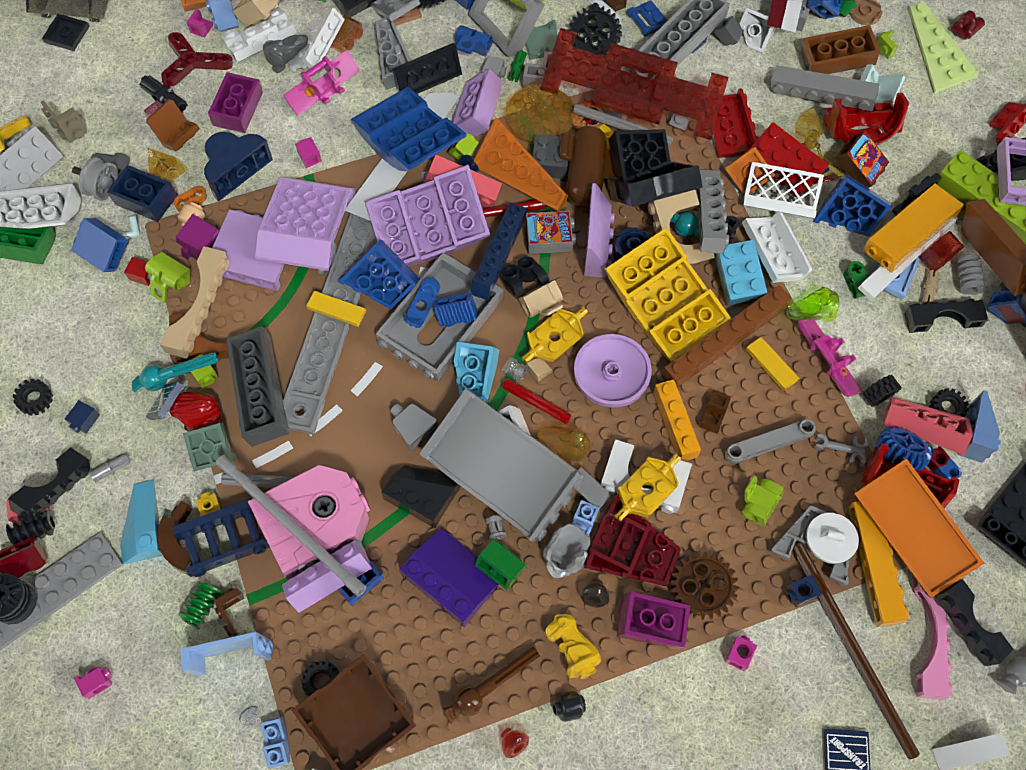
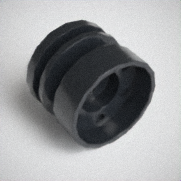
[0,573,37,625]

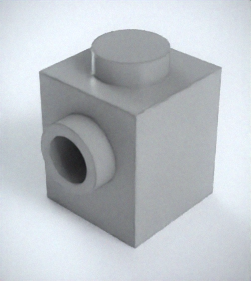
[482,55,507,79]

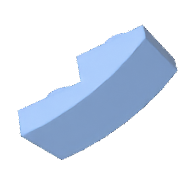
[572,500,600,535]
[260,716,290,769]

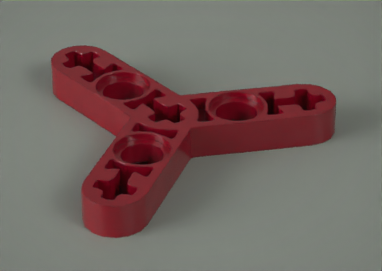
[161,32,233,86]

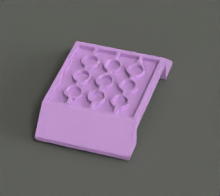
[255,177,357,271]

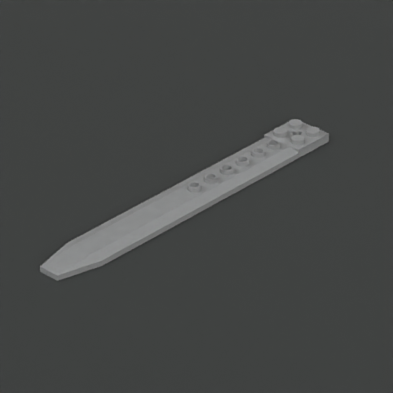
[283,213,377,435]

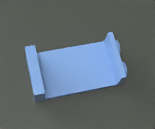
[180,632,273,676]

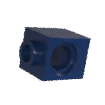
[786,574,822,607]

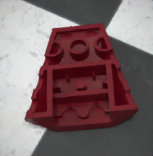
[584,495,681,586]

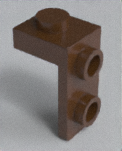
[214,588,244,637]

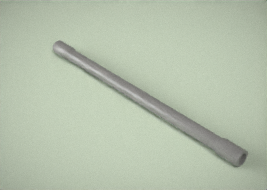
[216,455,367,597]

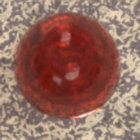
[500,728,529,758]

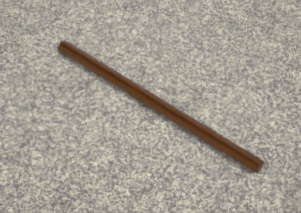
[793,542,920,759]

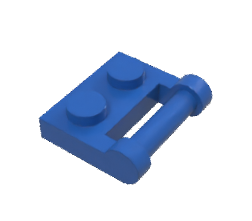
[626,0,668,37]

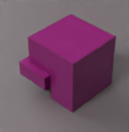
[176,214,219,260]

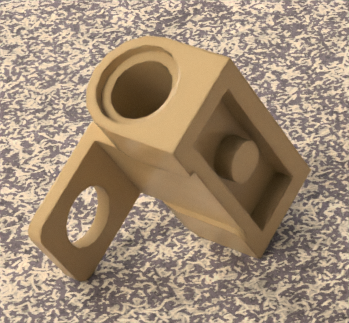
[519,280,563,318]

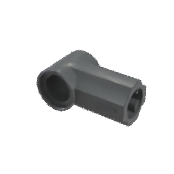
[91,152,130,174]

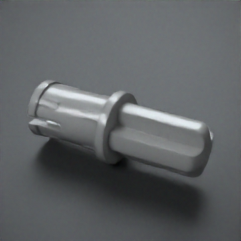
[89,454,130,483]

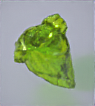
[787,287,840,322]

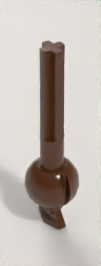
[442,647,540,724]

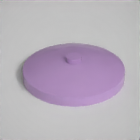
[574,334,652,408]

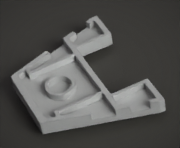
[770,506,849,586]

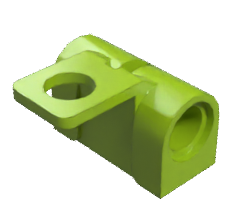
[145,252,190,303]
[742,475,784,527]

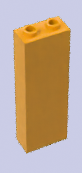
[863,184,964,273]

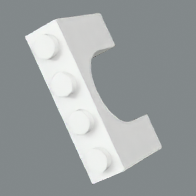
[601,439,692,514]

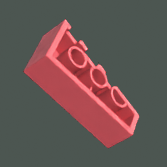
[425,155,502,208]
[884,397,973,455]

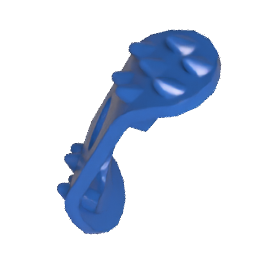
[404,277,440,328]

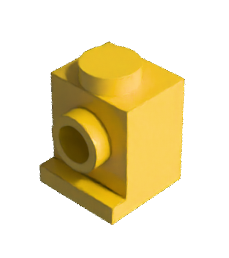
[196,492,222,516]

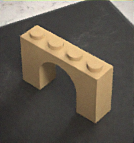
[648,190,715,266]

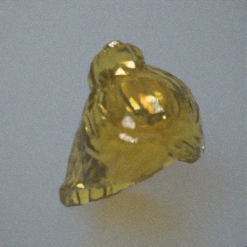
[534,425,590,462]

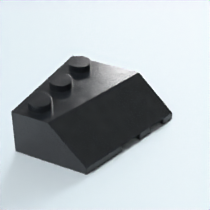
[608,129,671,182]

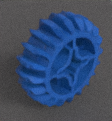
[876,426,933,471]

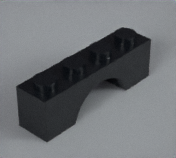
[904,299,989,333]
[8,447,90,523]
[934,579,1014,666]

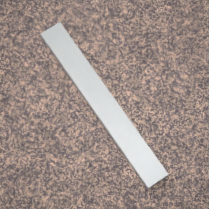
[858,217,959,301]

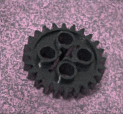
[568,5,622,59]

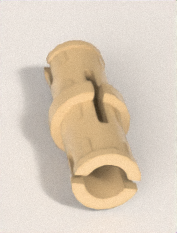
[921,270,940,305]

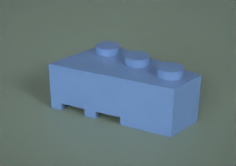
[205,0,239,31]

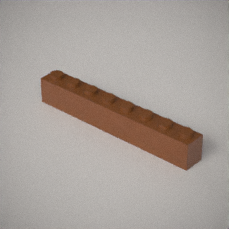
[662,285,792,388]

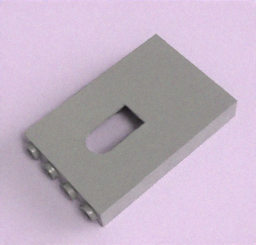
[375,252,504,381]

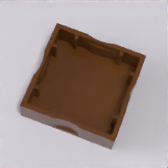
[291,654,416,770]

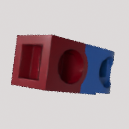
[927,446,962,480]

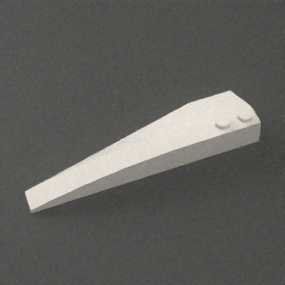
[0,183,81,229]

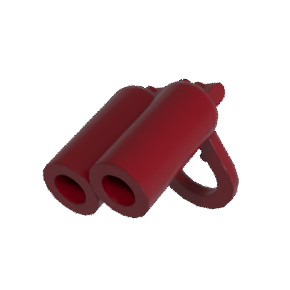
[951,10,985,40]

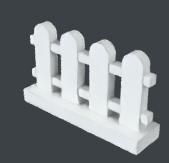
[288,8,345,72]

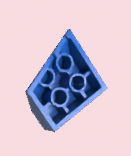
[813,173,892,236]
[338,239,420,309]

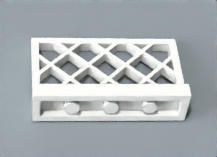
[742,162,824,218]

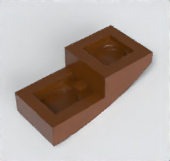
[699,390,731,434]

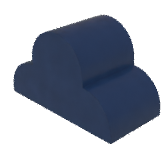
[204,131,273,201]

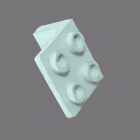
[860,64,905,104]

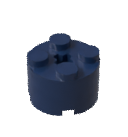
[614,227,651,261]

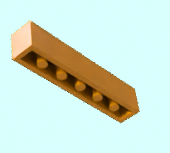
[848,501,909,627]

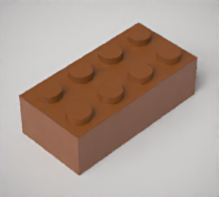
[801,25,880,74]

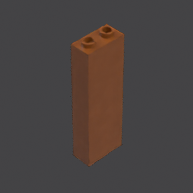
[961,199,1026,296]

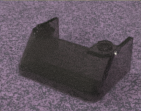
[26,0,109,22]

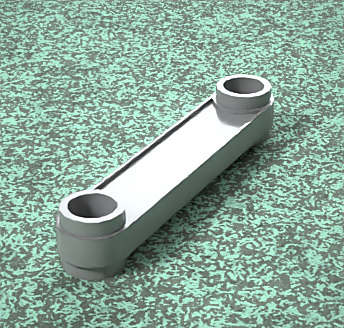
[725,419,816,464]

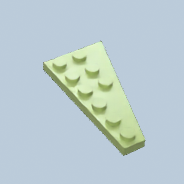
[908,1,979,93]

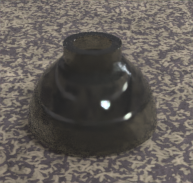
[580,579,609,608]

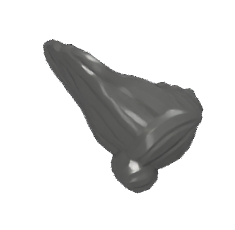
[263,34,308,73]

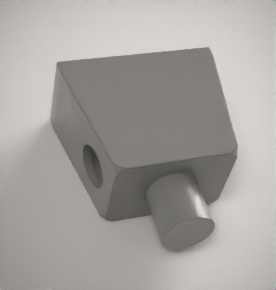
[390,404,438,452]

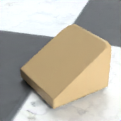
[526,358,553,382]

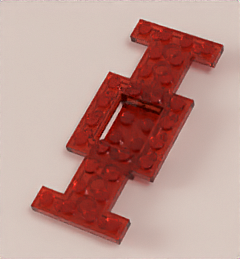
[540,28,729,140]

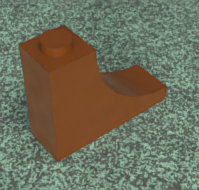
[169,313,229,364]

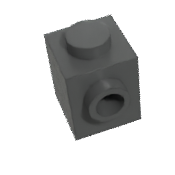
[713,16,744,46]

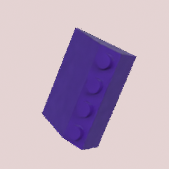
[399,528,499,627]

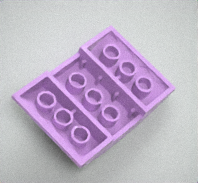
[366,165,490,267]

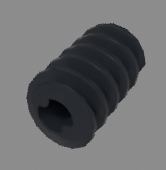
[6,510,55,544]

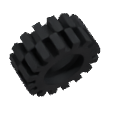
[862,374,902,407]
[13,379,53,416]
[929,388,969,417]
[301,660,339,696]

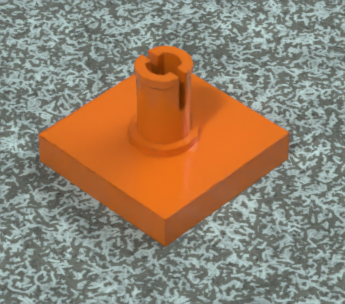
[725,146,775,195]

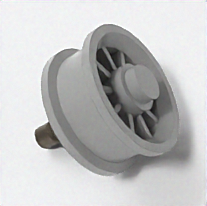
[72,157,118,201]

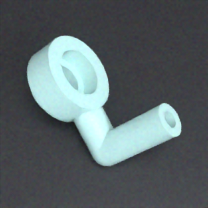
[118,215,140,239]

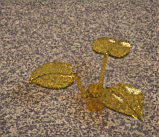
[795,107,847,179]

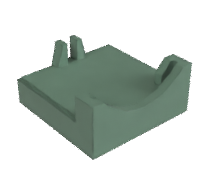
[525,20,562,60]
[183,423,237,472]

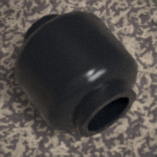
[552,691,586,722]

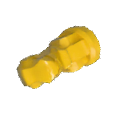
[544,614,601,679]

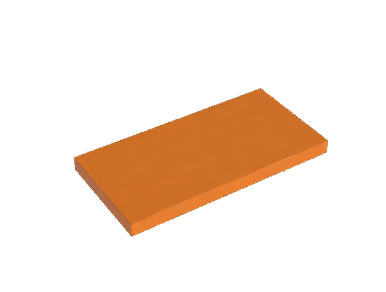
[854,459,984,598]

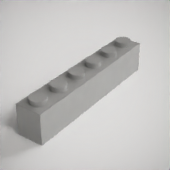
[770,65,880,111]

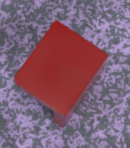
[124,257,150,286]

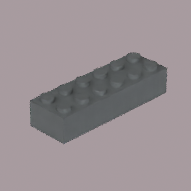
[226,326,289,447]

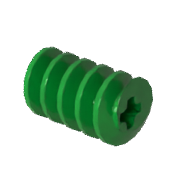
[178,582,222,630]

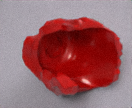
[169,392,223,432]

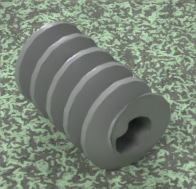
[956,254,985,295]

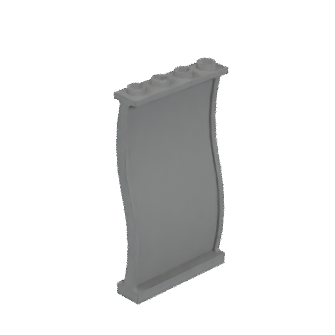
[419,389,584,542]

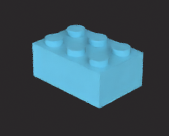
[714,240,767,306]

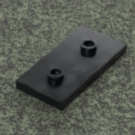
[392,43,462,94]

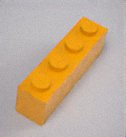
[653,380,701,461]

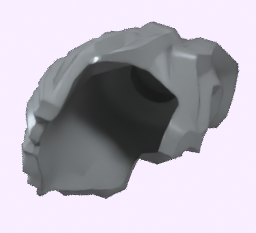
[543,523,590,578]

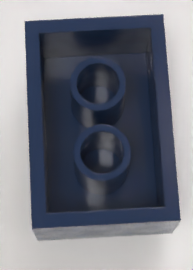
[107,165,178,222]

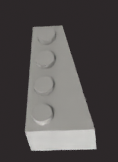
[375,17,411,90]

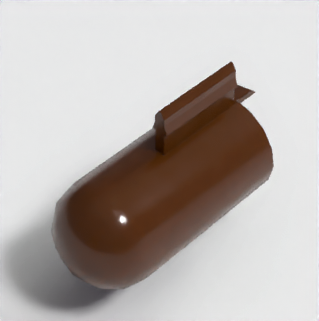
[559,126,616,208]

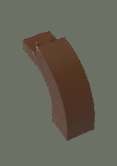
[157,501,193,576]

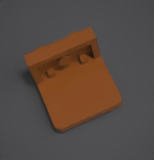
[146,99,200,152]

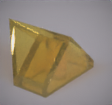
[147,148,188,182]

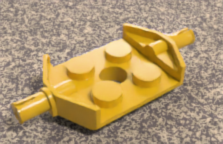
[521,307,588,363]
[615,454,681,521]

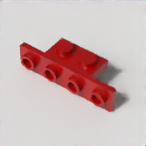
[989,102,1026,146]

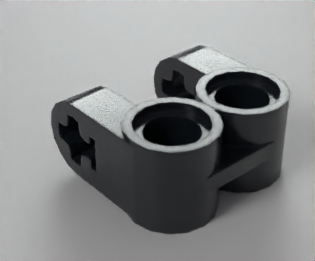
[501,256,549,299]

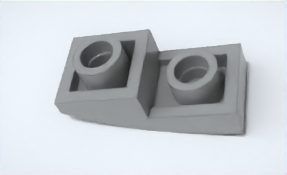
[577,467,611,508]

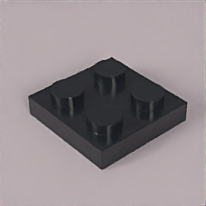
[42,13,89,51]

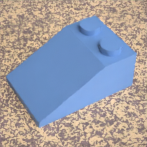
[958,390,1001,463]

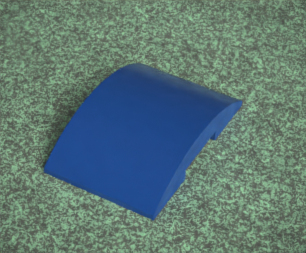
[351,87,467,172]

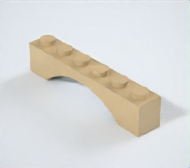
[160,246,229,359]

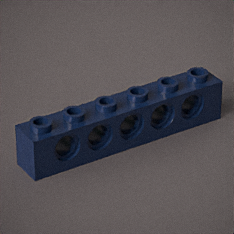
[471,202,527,300]

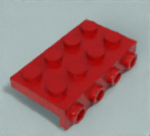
[702,88,759,158]
[750,122,829,197]

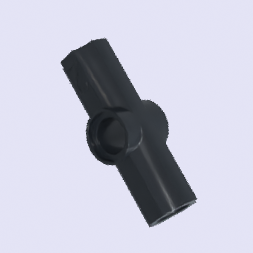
[139,75,187,112]

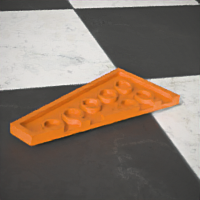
[471,118,568,211]

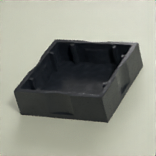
[607,161,703,207]

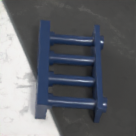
[172,498,270,577]

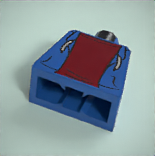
[987,290,1026,327]

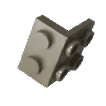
[41,100,87,143]

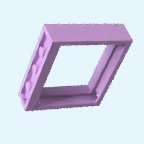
[997,137,1026,206]

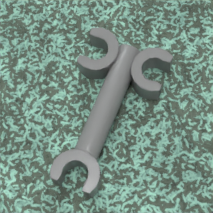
[814,434,869,466]

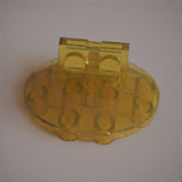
[506,81,575,144]

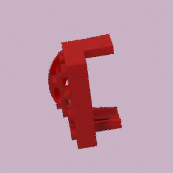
[823,93,909,146]
[861,443,960,509]

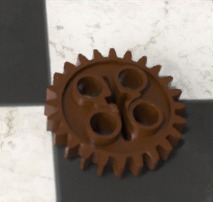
[670,552,739,620]

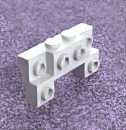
[220,8,297,62]

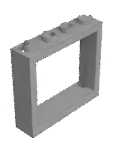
[469,0,545,56]

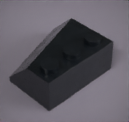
[381,465,461,528]

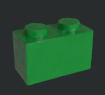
[475,540,526,591]

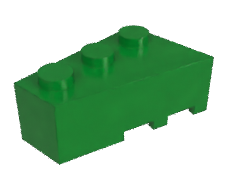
[0,226,56,265]

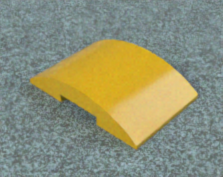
[605,227,731,362]

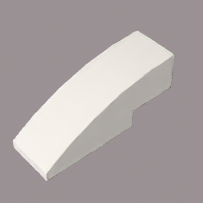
[932,733,1010,770]

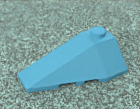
[454,342,500,400]
[120,480,163,565]

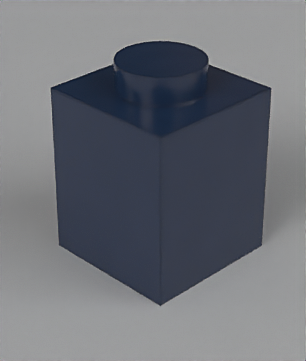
[65,400,100,434]

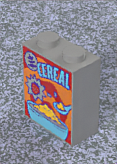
[526,211,576,254]

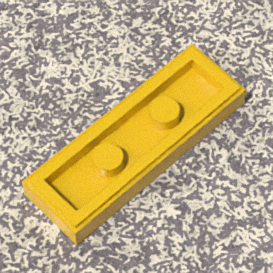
[306,291,366,327]
[746,337,799,391]

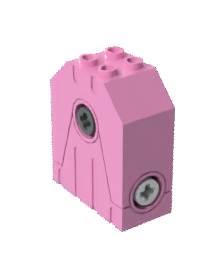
[248,465,370,580]

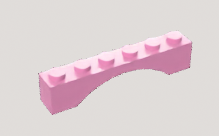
[913,576,952,700]

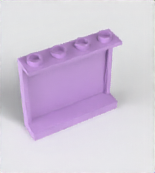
[212,209,285,291]

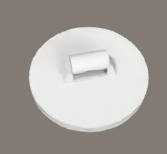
[806,513,859,564]

